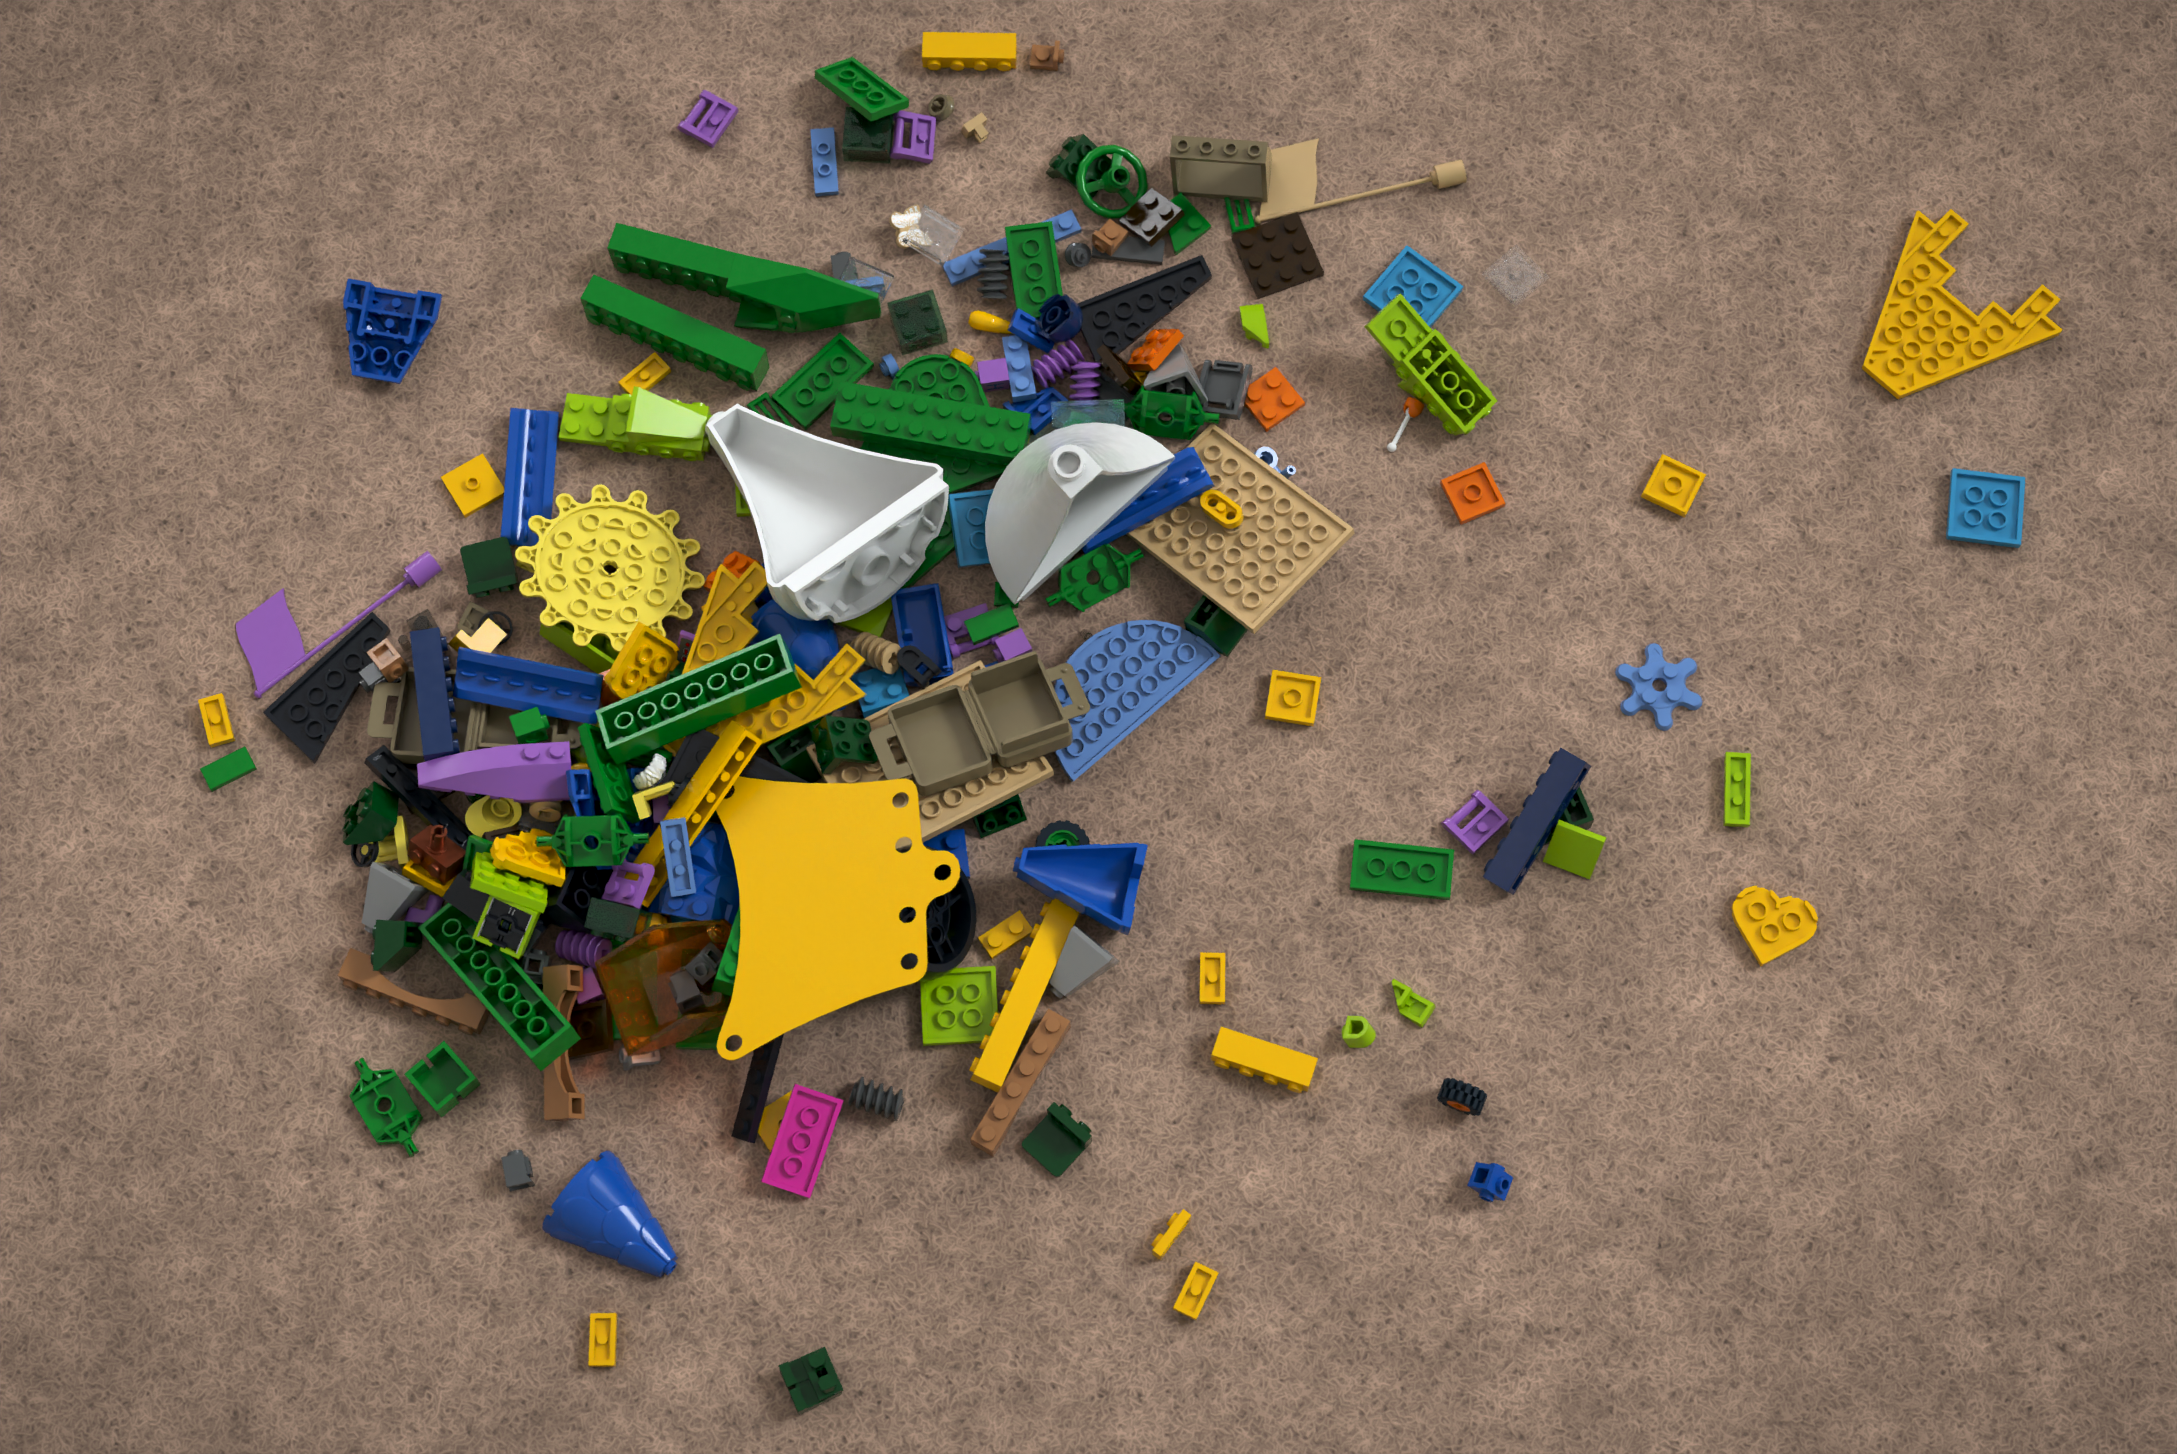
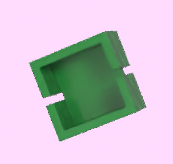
[404,1041,481,1118]

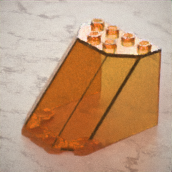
[594,919,732,1056]

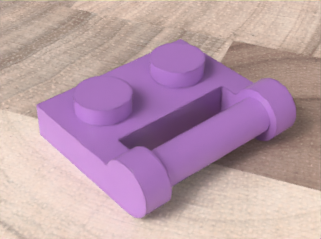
[677,90,738,148]
[890,110,936,164]
[944,603,998,659]
[1441,790,1509,855]
[602,859,655,909]

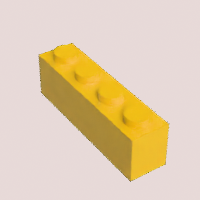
[922,32,1017,71]
[1211,1027,1318,1093]

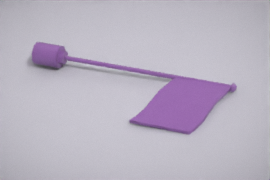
[236,551,442,698]

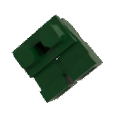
[778,1347,843,1416]

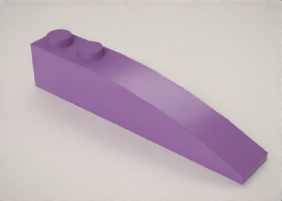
[417,741,571,803]

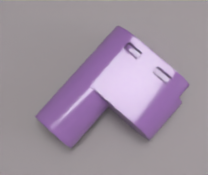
[404,895,444,923]

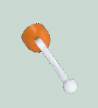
[1387,397,1425,452]

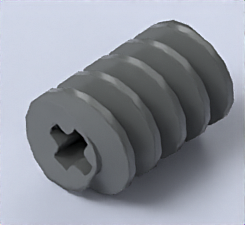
[977,249,1009,299]
[848,1076,905,1121]

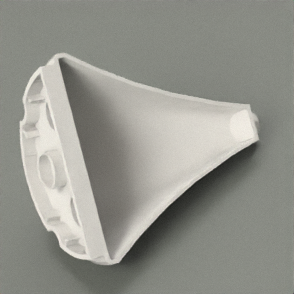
[705,404,949,623]
[985,422,1175,604]

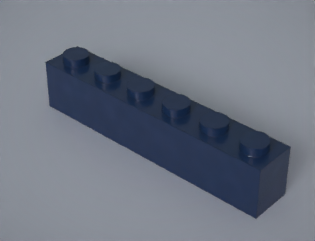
[410,627,460,761]
[1483,748,1591,895]

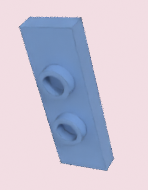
[810,127,839,196]

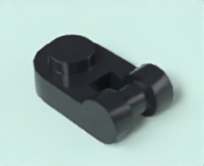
[897,645,942,689]

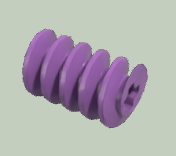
[1031,340,1084,389]
[1069,361,1101,411]
[555,930,612,969]

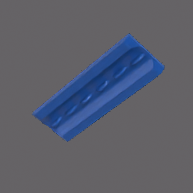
[501,408,559,547]
[1082,447,1215,554]
[453,647,604,724]

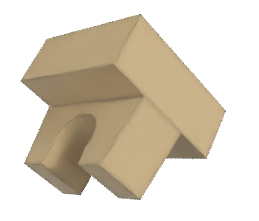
[961,112,989,143]

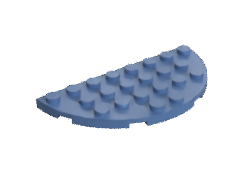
[1053,620,1220,782]

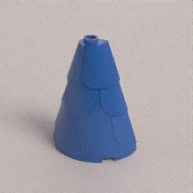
[746,599,848,714]
[1013,843,1148,935]
[542,1150,678,1278]

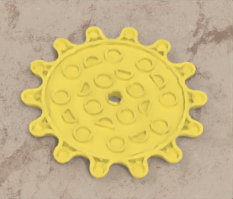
[515,484,705,653]

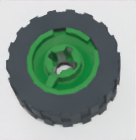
[1035,820,1090,847]

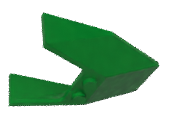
[726,253,881,333]

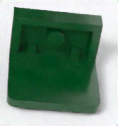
[1046,134,1111,198]
[460,537,519,598]
[812,716,878,775]
[1022,1102,1092,1177]

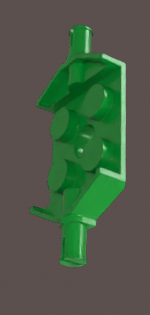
[1113,386,1219,440]
[1045,543,1144,612]
[536,813,649,867]
[349,1058,423,1157]

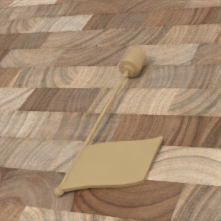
[1255,138,1467,225]

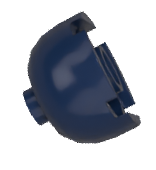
[1035,294,1083,343]

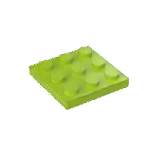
[470,852,548,913]
[920,966,998,1046]

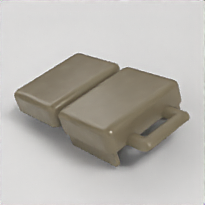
[869,651,1090,796]
[367,667,584,764]

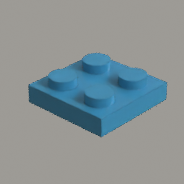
[851,666,909,718]

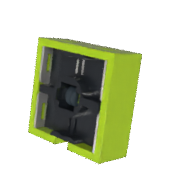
[472,895,541,959]

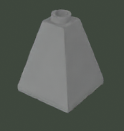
[1144,344,1208,416]
[362,862,429,934]
[1049,925,1119,999]

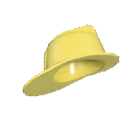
[465,795,522,837]

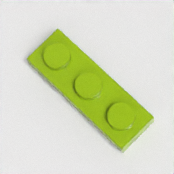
[1723,752,1751,828]

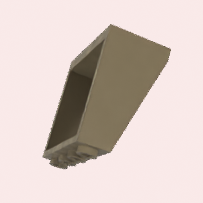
[1170,135,1272,202]

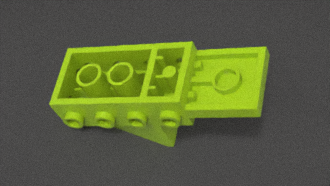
[1364,293,1497,436]
[559,386,713,461]

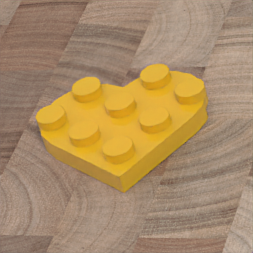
[605,622,680,699]
[490,828,566,887]
[1731,886,1818,967]

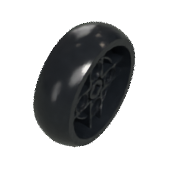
[896,845,977,982]

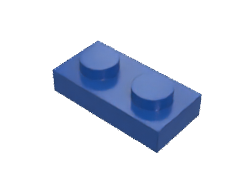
[1008,308,1055,354]

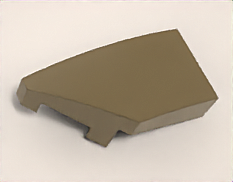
[457,601,491,637]

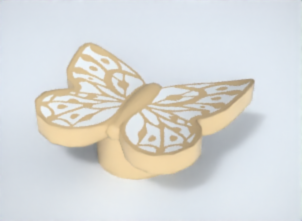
[889,205,932,249]

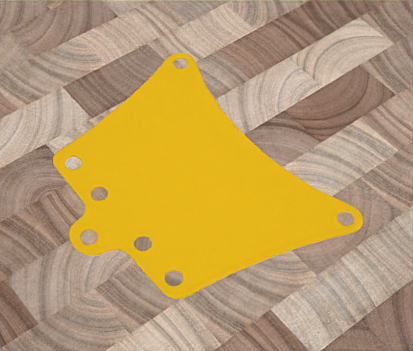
[716,776,960,1060]

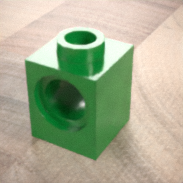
[509,707,550,744]

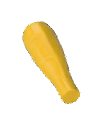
[968,310,1013,334]

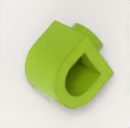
[1342,1016,1376,1048]

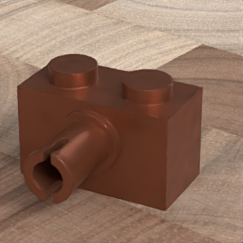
[408,824,466,884]

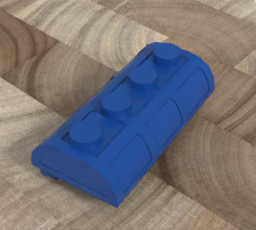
[891,583,954,687]

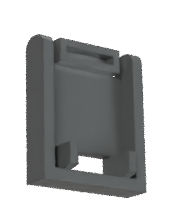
[1199,360,1253,420]

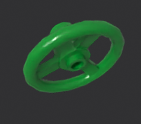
[1076,145,1148,219]

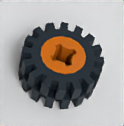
[1437,1078,1487,1116]

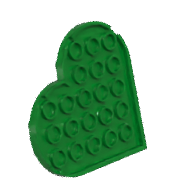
[860,354,1007,494]

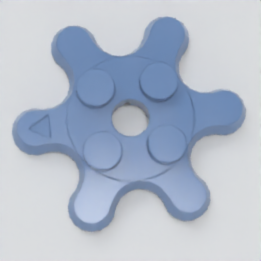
[1615,643,1702,731]

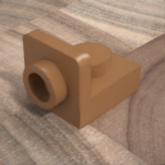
[1030,40,1064,71]
[1092,219,1128,256]
[366,638,409,683]

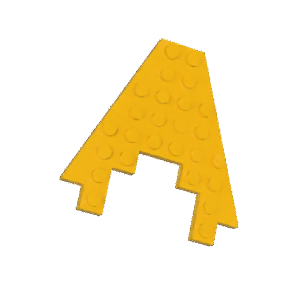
[1861,209,2063,399]
[663,561,867,757]

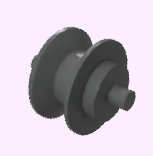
[1065,243,1091,267]

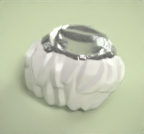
[633,753,667,790]

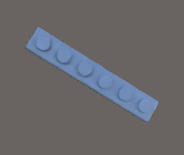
[942,209,1081,286]

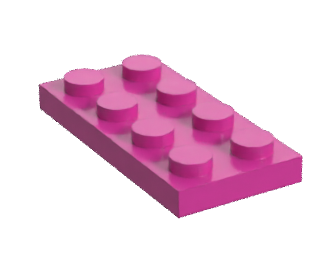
[761,1084,844,1198]

